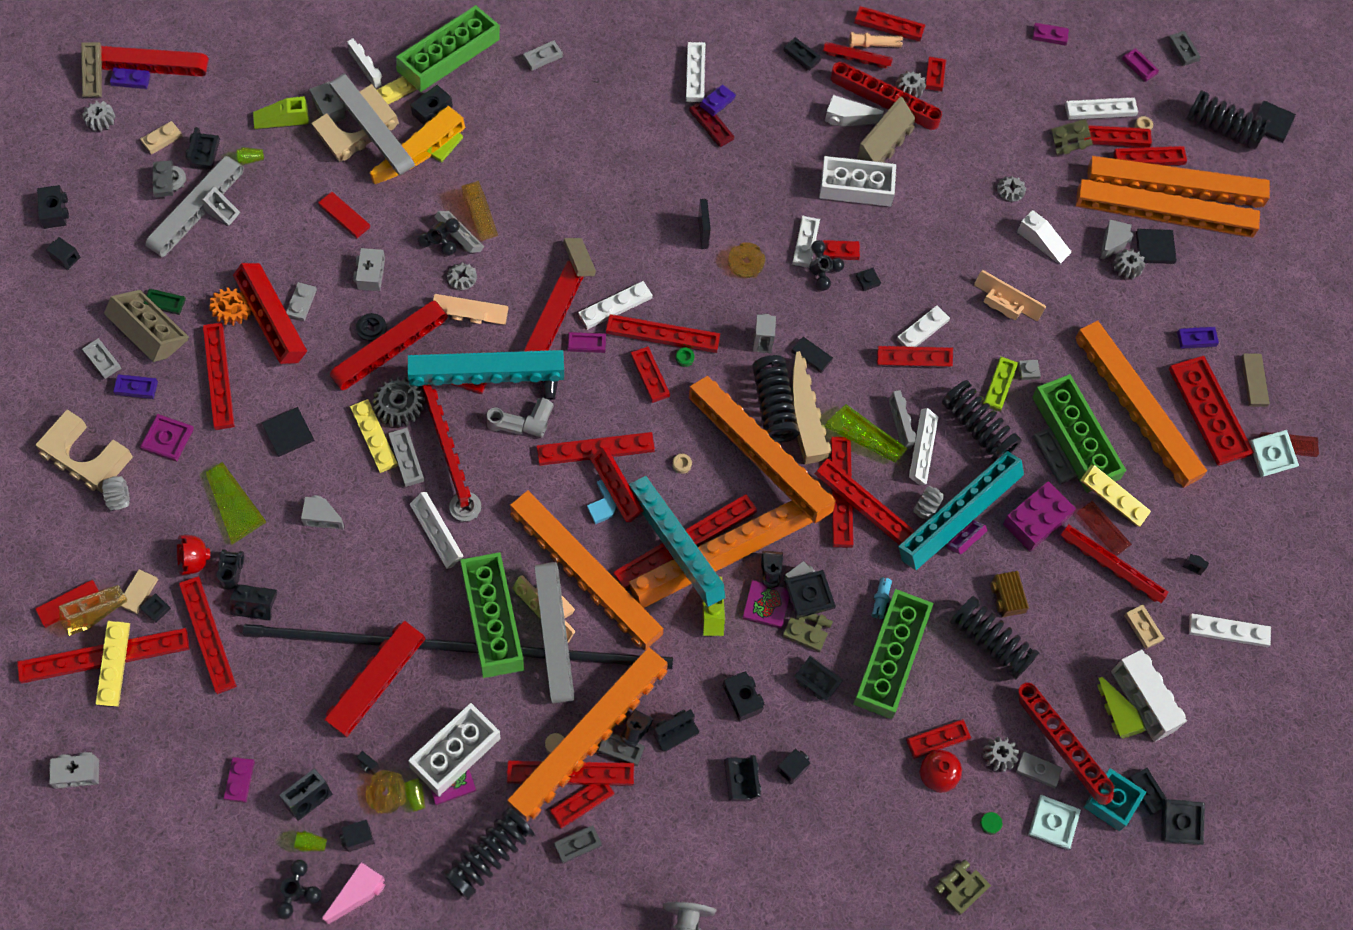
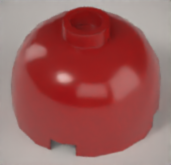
[177,535,210,576]
[920,750,962,793]

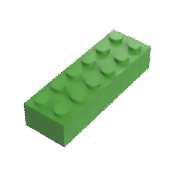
[396,5,500,92]
[1032,374,1126,493]
[461,552,524,678]
[853,589,934,719]

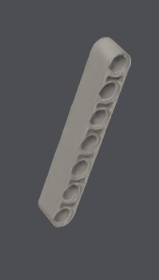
[329,73,415,176]
[146,156,244,257]
[535,562,574,704]

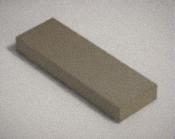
[81,42,102,98]
[563,238,596,276]
[1241,354,1270,407]

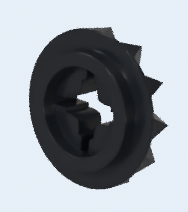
[356,313,387,342]

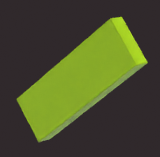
[983,356,1018,412]

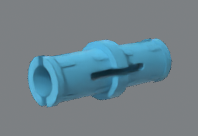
[871,577,892,619]

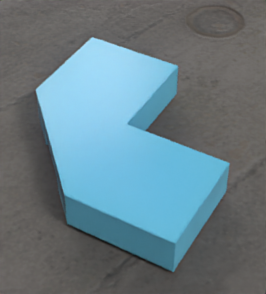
[587,480,617,524]

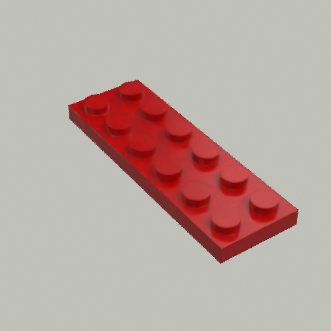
[1169,356,1254,466]

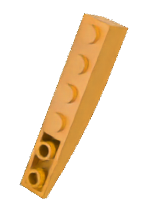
[370,106,465,184]

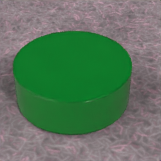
[676,347,695,367]
[980,812,1003,835]

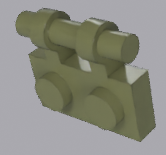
[1051,119,1093,155]
[783,611,833,653]
[934,859,991,916]

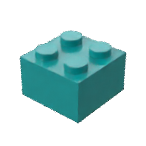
[1083,768,1146,832]

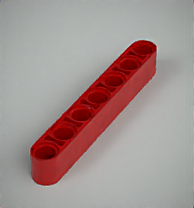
[101,46,209,77]
[831,62,942,130]
[524,261,584,351]
[330,300,448,390]
[1019,683,1114,804]

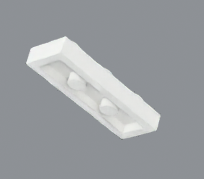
[347,39,382,89]
[897,306,950,347]

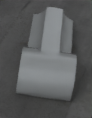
[523,398,554,438]
[486,408,526,435]

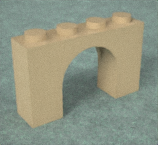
[312,84,399,162]
[36,410,133,493]

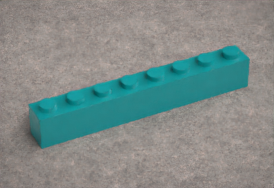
[408,350,564,386]
[898,451,1024,570]
[629,476,726,607]

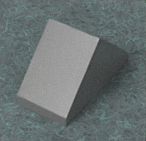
[201,186,240,226]

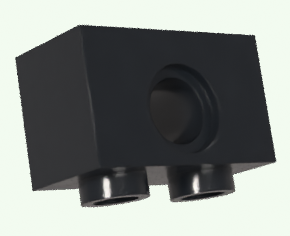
[411,84,453,125]
[37,185,69,229]
[722,671,765,722]

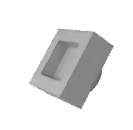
[1018,360,1041,380]

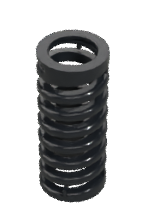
[1186,90,1271,150]
[752,355,799,443]
[942,380,1022,462]
[950,596,1040,680]
[441,807,535,901]

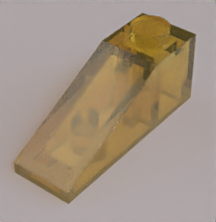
[461,181,498,241]
[59,585,127,636]

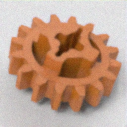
[209,287,251,326]

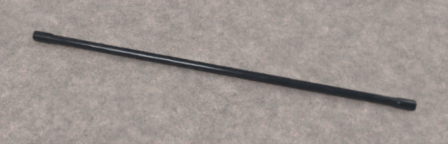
[243,624,673,669]

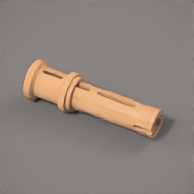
[849,32,903,48]

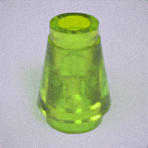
[236,147,264,165]
[402,778,426,812]
[294,830,327,852]

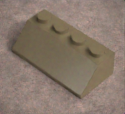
[857,97,915,163]
[104,290,189,362]

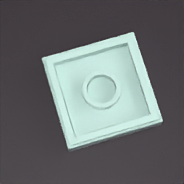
[1249,430,1299,477]
[1028,795,1081,850]

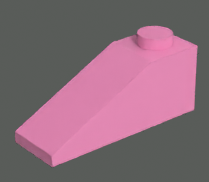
[322,862,385,924]

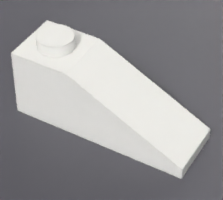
[825,95,884,126]
[1017,210,1071,264]

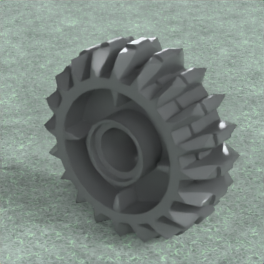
[372,377,425,428]

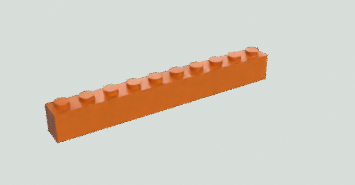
[1087,156,1270,208]
[1076,179,1260,238]
[1076,321,1207,488]
[689,376,835,524]
[510,490,664,650]
[629,500,813,608]
[507,647,668,822]

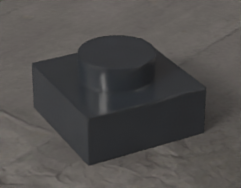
[856,268,881,291]
[1182,554,1209,576]
[140,593,171,623]
[357,750,380,775]

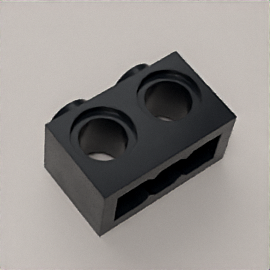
[279,768,333,821]

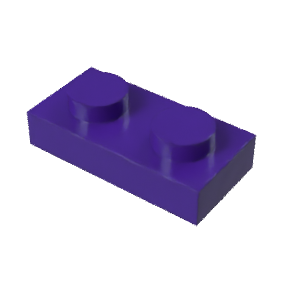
[110,68,150,89]
[700,85,736,116]
[1177,327,1219,349]
[113,374,158,399]

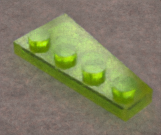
[824,404,907,463]
[205,462,266,545]

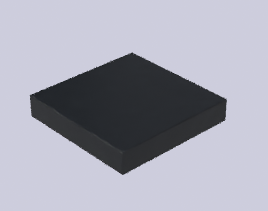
[1256,100,1296,143]
[698,199,711,249]
[1136,228,1177,264]
[262,407,314,457]
[785,570,836,619]
[1161,799,1205,845]

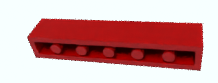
[233,263,307,364]
[324,620,426,737]

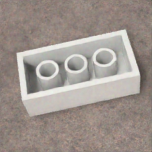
[819,156,896,206]
[1111,650,1187,742]
[408,703,500,797]

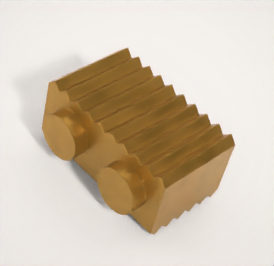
[990,571,1029,617]

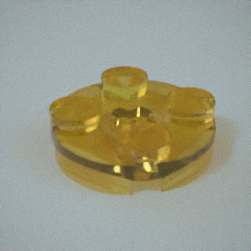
[728,242,765,278]
[366,770,406,814]

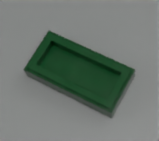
[144,288,186,315]

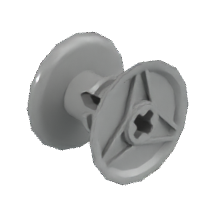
[663,902,716,930]

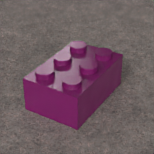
[1003,481,1076,552]

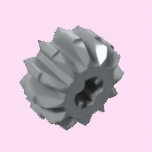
[896,70,926,98]
[82,100,115,132]
[1113,248,1145,280]
[102,476,130,510]
[914,486,943,520]
[983,736,1019,772]

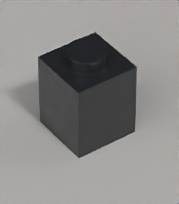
[46,237,81,270]
[777,748,811,785]
[340,819,375,852]

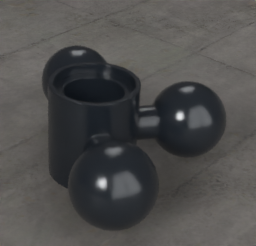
[417,218,460,256]
[809,240,844,291]
[276,859,322,920]

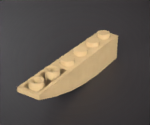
[791,351,831,464]

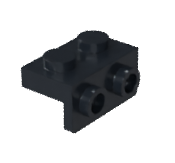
[185,127,220,170]
[230,584,277,620]
[794,655,844,701]
[654,709,699,752]
[724,755,761,801]

